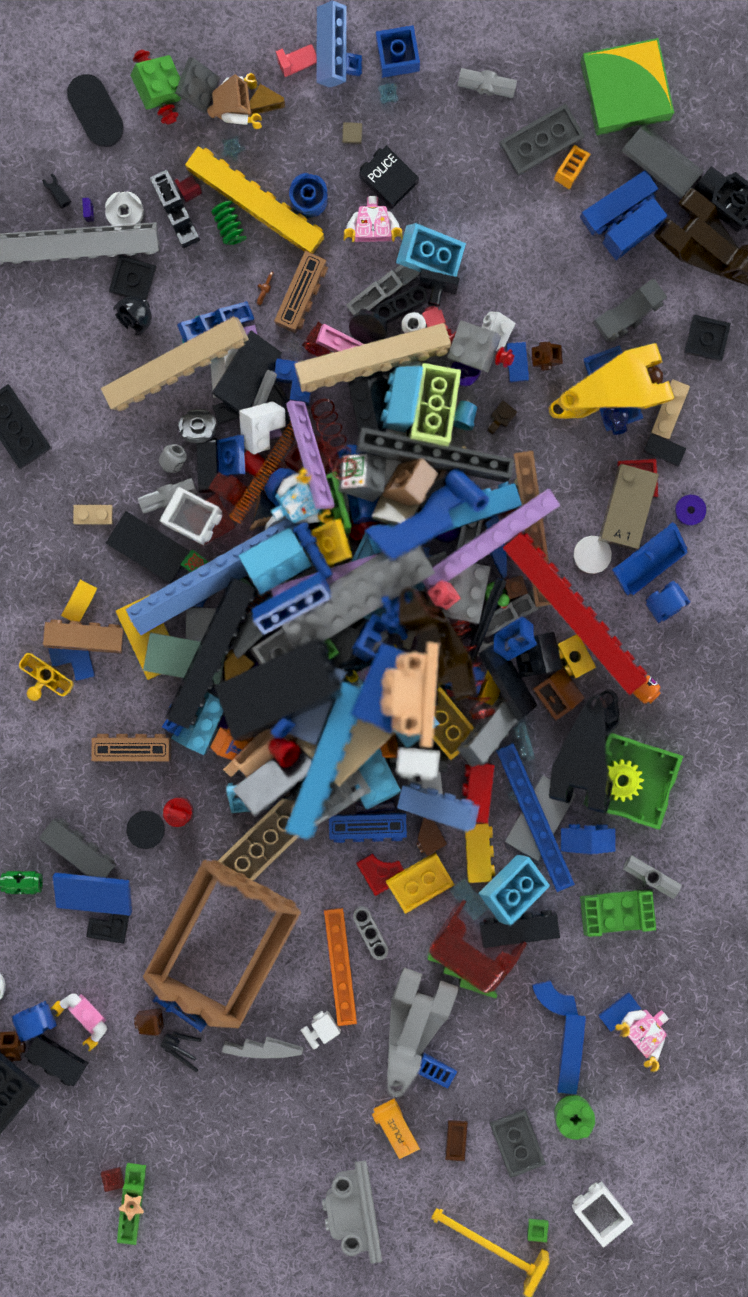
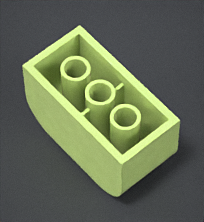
[407,363,461,446]

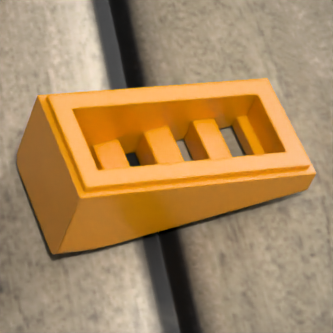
[554,145,590,189]

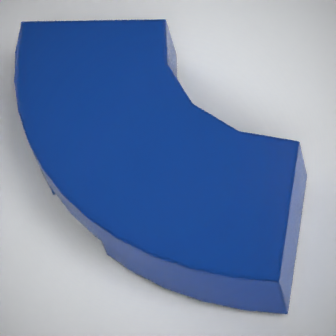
[532,981,578,1016]

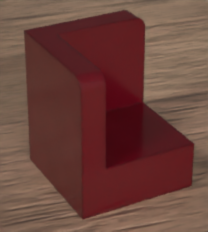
[174,175,202,202]

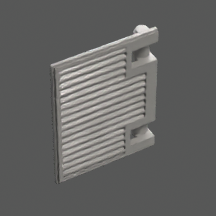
[296,769,371,826]

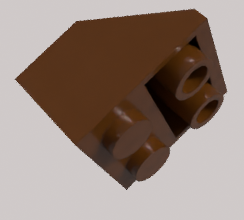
[531,667,585,721]

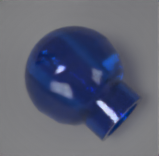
[603,407,629,435]

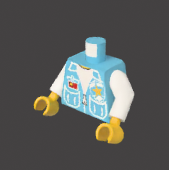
[271,469,333,524]

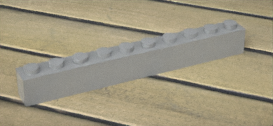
[0,222,160,265]

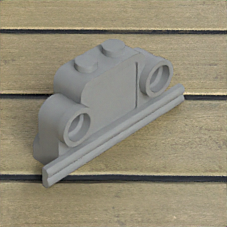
[322,1160,382,1264]

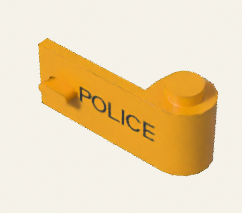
[372,1098,420,1159]

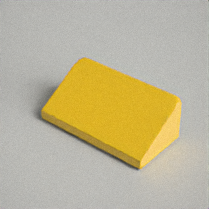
[477,670,500,706]

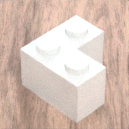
[239,401,286,454]

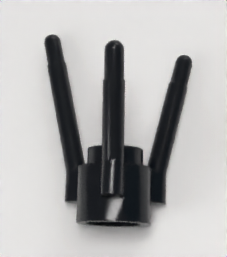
[161,1031,202,1072]

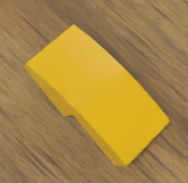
[61,579,97,622]

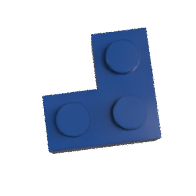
[275,359,312,406]
[561,824,615,854]

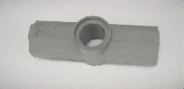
[458,68,517,98]
[138,478,198,514]
[623,855,681,899]

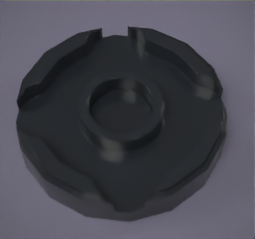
[126,811,165,849]

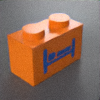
[210,727,254,760]

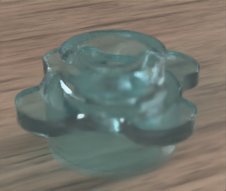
[378,83,399,104]

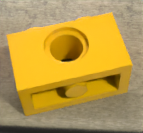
[557,634,596,678]

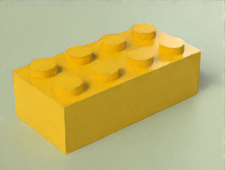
[433,685,474,760]

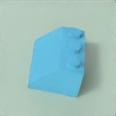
[381,366,423,433]
[238,527,312,595]
[171,691,224,755]

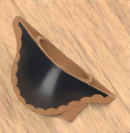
[250,485,277,531]

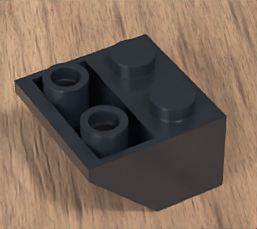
[516,632,563,678]

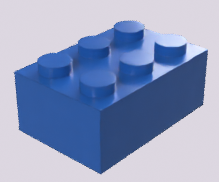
[602,198,668,261]

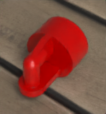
[163,797,194,827]

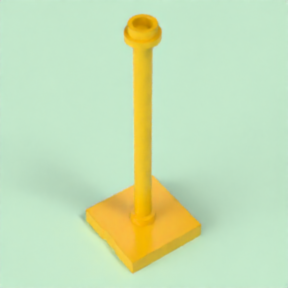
[431,1208,549,1297]

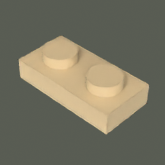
[73,505,113,525]

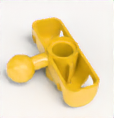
[19,653,74,701]

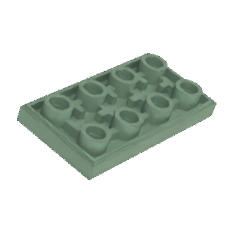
[143,632,225,684]

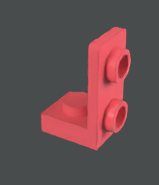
[276,44,317,77]

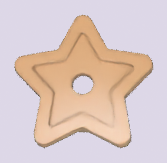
[118,1194,144,1221]

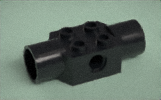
[695,166,748,232]

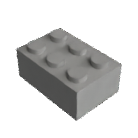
[440,563,490,624]

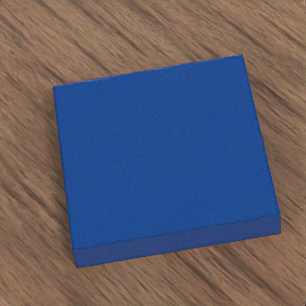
[217,435,245,478]

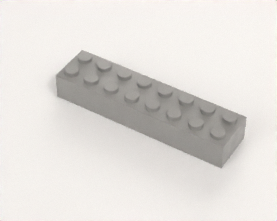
[281,546,435,647]

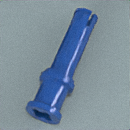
[292,522,333,580]
[152,995,207,1032]

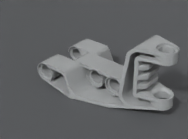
[387,967,459,1097]

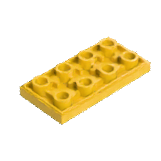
[115,595,170,680]

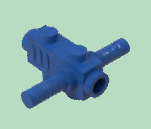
[380,593,411,640]

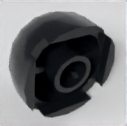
[113,296,152,335]

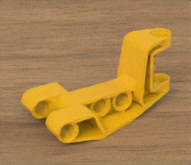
[548,343,675,419]

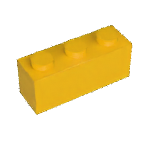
[465,822,495,883]

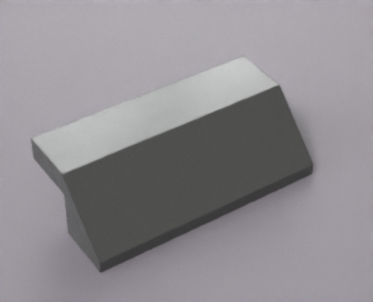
[622,124,704,198]

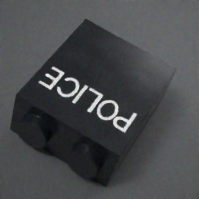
[359,145,419,210]

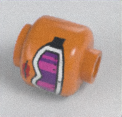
[633,675,661,704]

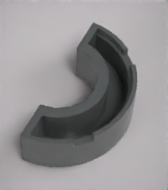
[593,278,667,343]

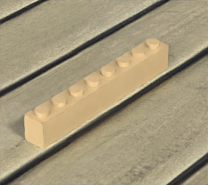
[101,317,249,411]
[295,323,451,392]

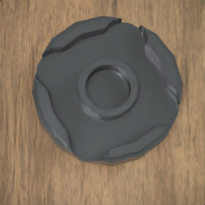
[178,408,217,444]

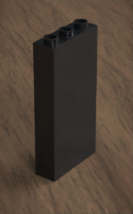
[215,639,343,742]

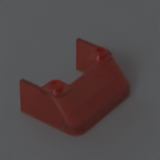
[429,899,527,993]

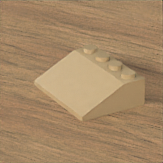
[295,719,395,787]

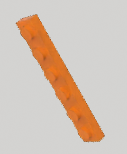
[324,908,357,1026]

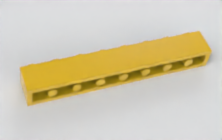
[185,146,324,254]

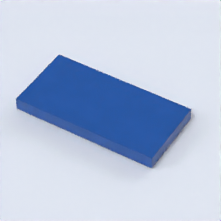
[53,873,132,916]

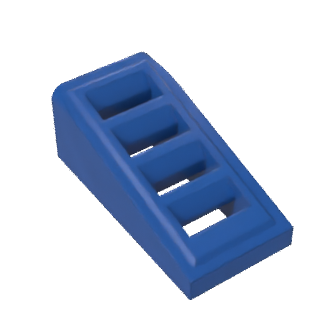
[418,1052,457,1088]

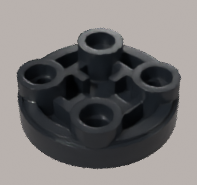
[349,309,387,344]

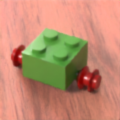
[130,50,181,125]

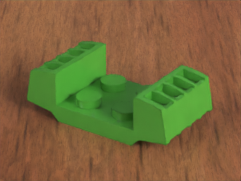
[580,889,656,937]

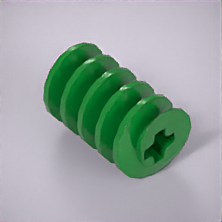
[211,201,247,245]

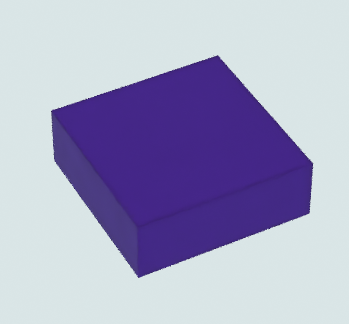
[82,198,94,222]

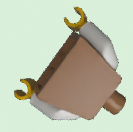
[207,73,262,129]

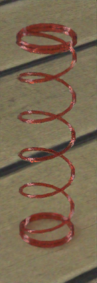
[311,398,357,480]
[451,621,496,720]

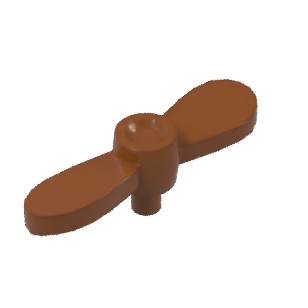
[257,271,274,305]

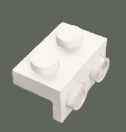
[482,312,516,351]

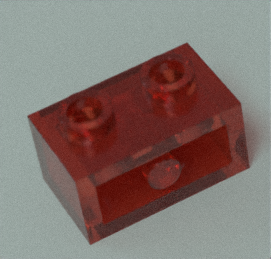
[209,472,252,510]

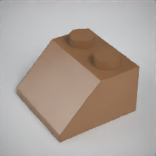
[382,458,438,506]

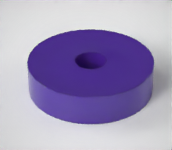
[675,495,706,526]

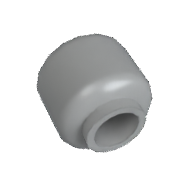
[159,444,187,473]

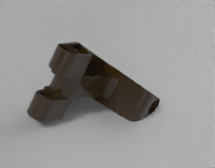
[654,188,748,286]
[399,587,477,706]

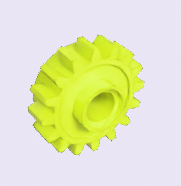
[608,759,644,802]

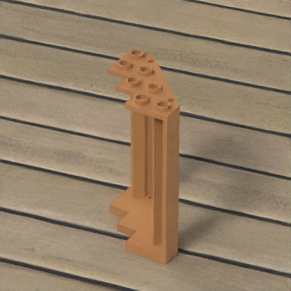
[143,860,301,1028]

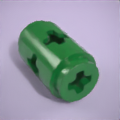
[0,871,43,894]

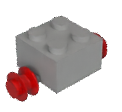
[447,320,514,373]

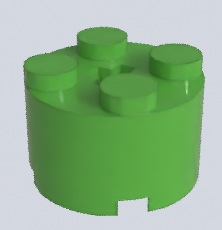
[554,1095,595,1140]

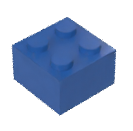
[376,25,420,78]

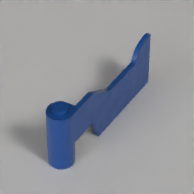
[365,469,489,561]

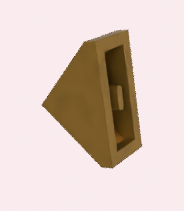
[248,84,285,116]

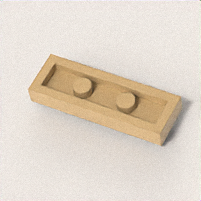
[651,379,690,440]

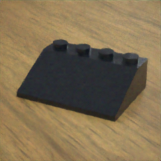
[348,366,408,437]

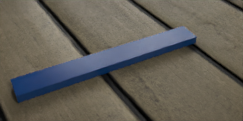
[496,743,575,892]

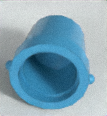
[453,400,477,431]

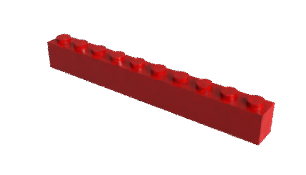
[503,532,648,695]

